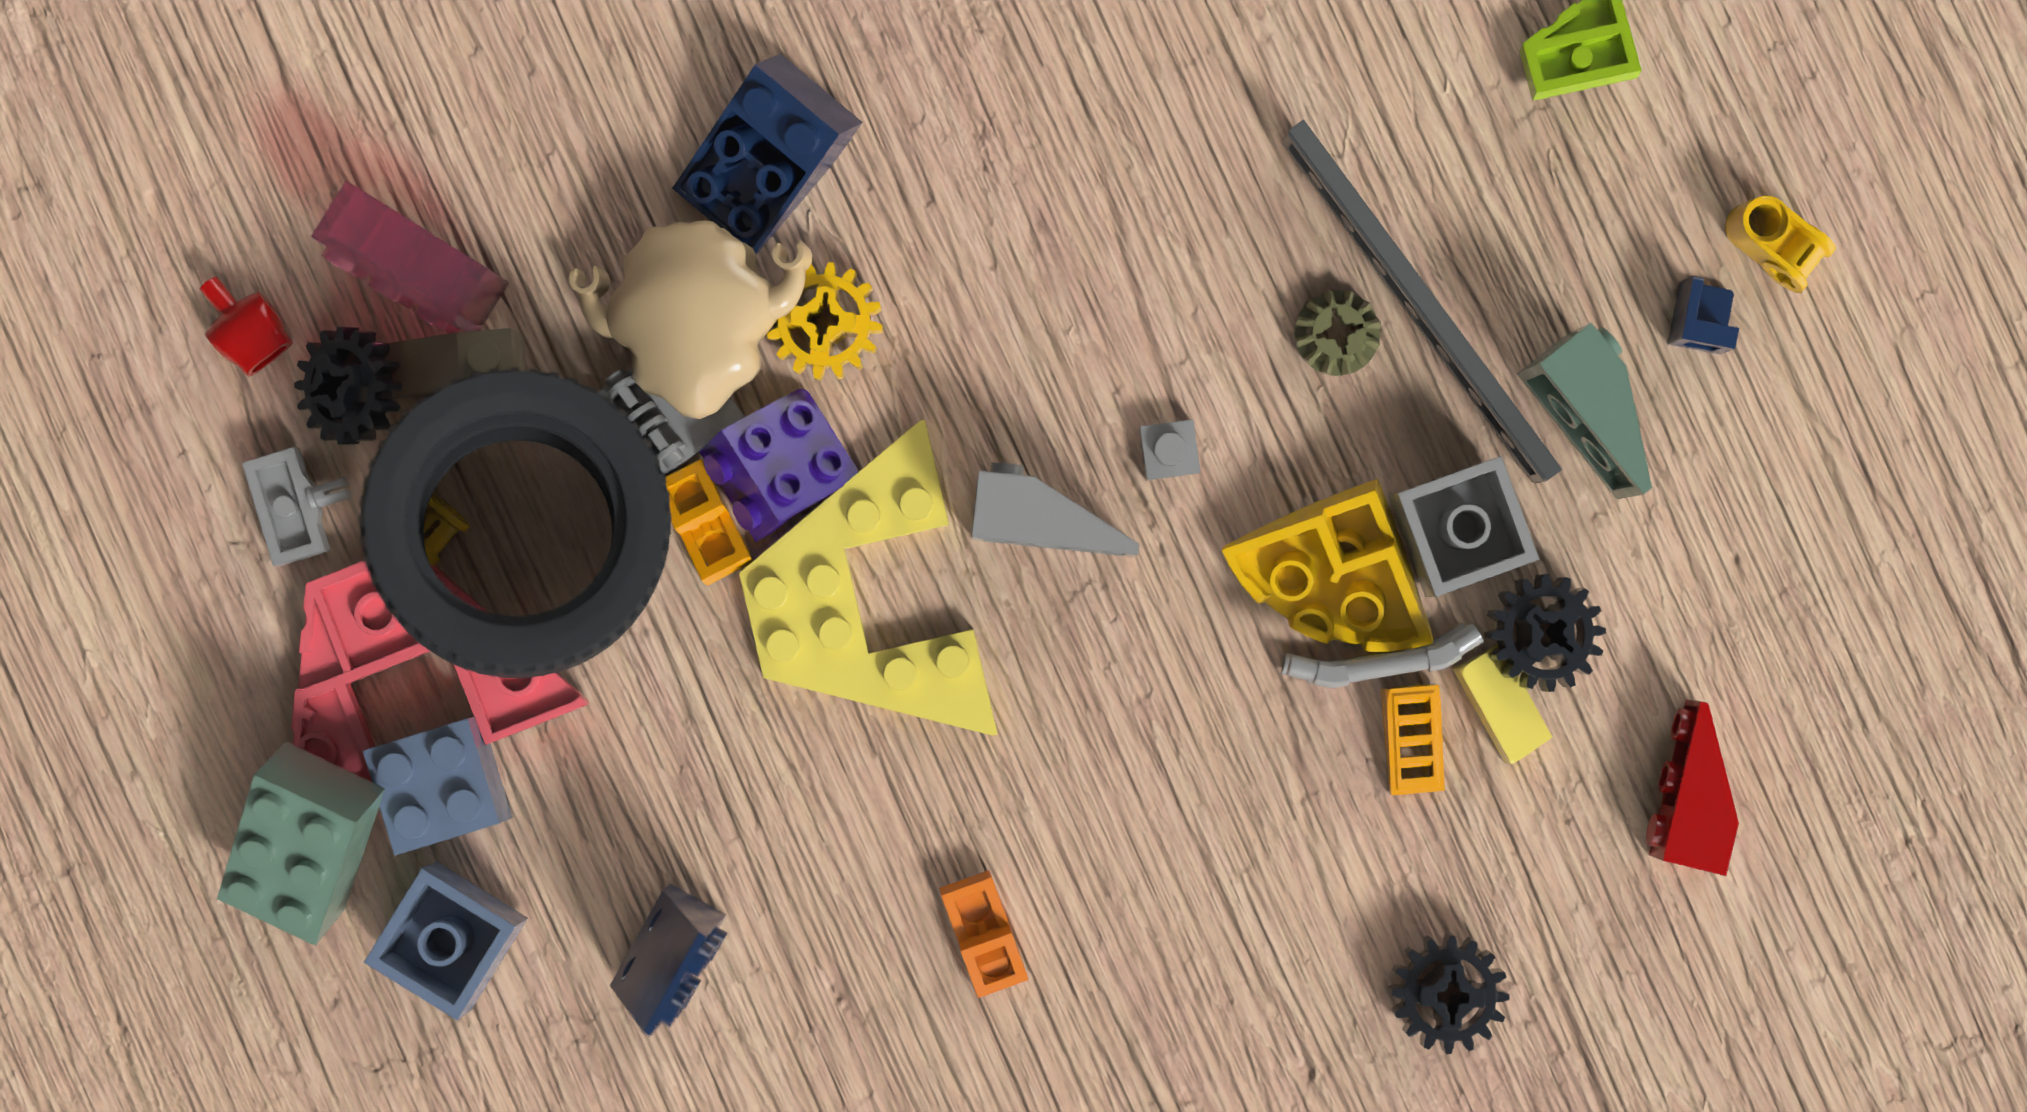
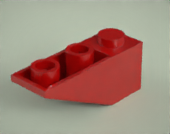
[1646,699,1739,876]

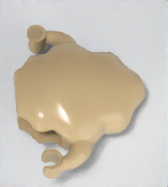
[569,220,812,419]

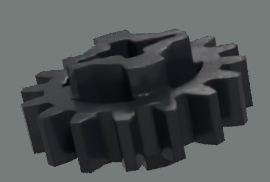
[294,327,403,445]
[1484,574,1606,692]
[1388,933,1510,1054]

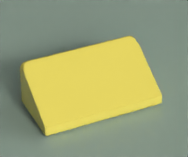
[1453,644,1552,765]

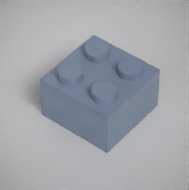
[363,717,513,856]
[363,862,528,1020]

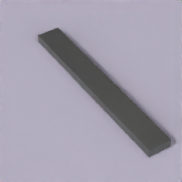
[1282,119,1563,483]

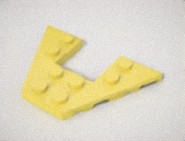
[739,420,998,736]

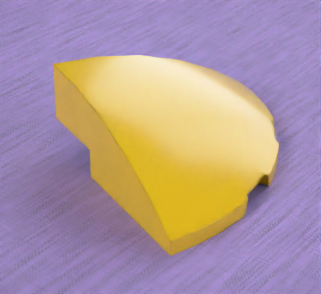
[1221,478,1433,652]

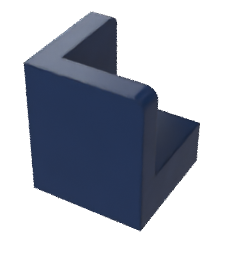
[1668,275,1739,354]

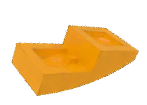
[665,459,754,586]

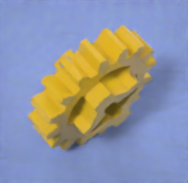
[767,262,884,381]

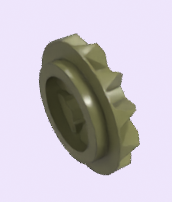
[1294,290,1381,376]

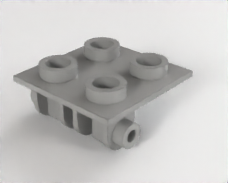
[596,369,745,476]

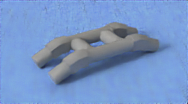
[1281,623,1484,688]

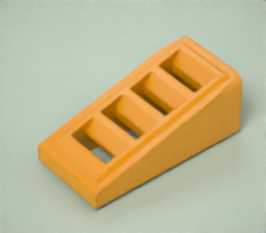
[1380,683,1445,796]

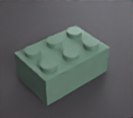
[217,742,385,946]

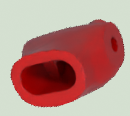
[199,276,293,377]

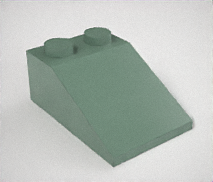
[1517,322,1652,499]

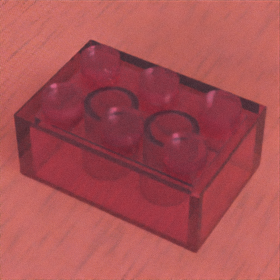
[310,181,510,334]

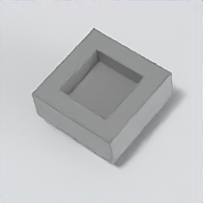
[1139,419,1201,481]

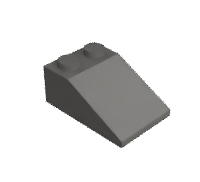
[972,462,1139,557]

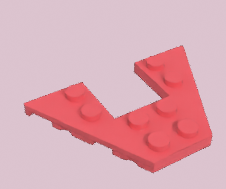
[291,560,589,782]

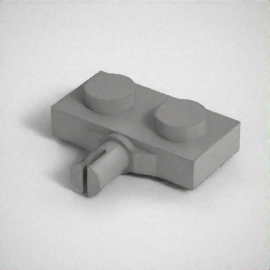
[242,447,352,567]

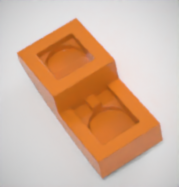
[939,870,1029,998]

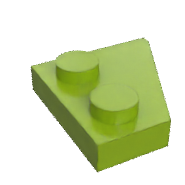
[1519,0,1642,101]

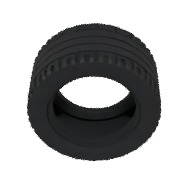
[359,367,672,678]

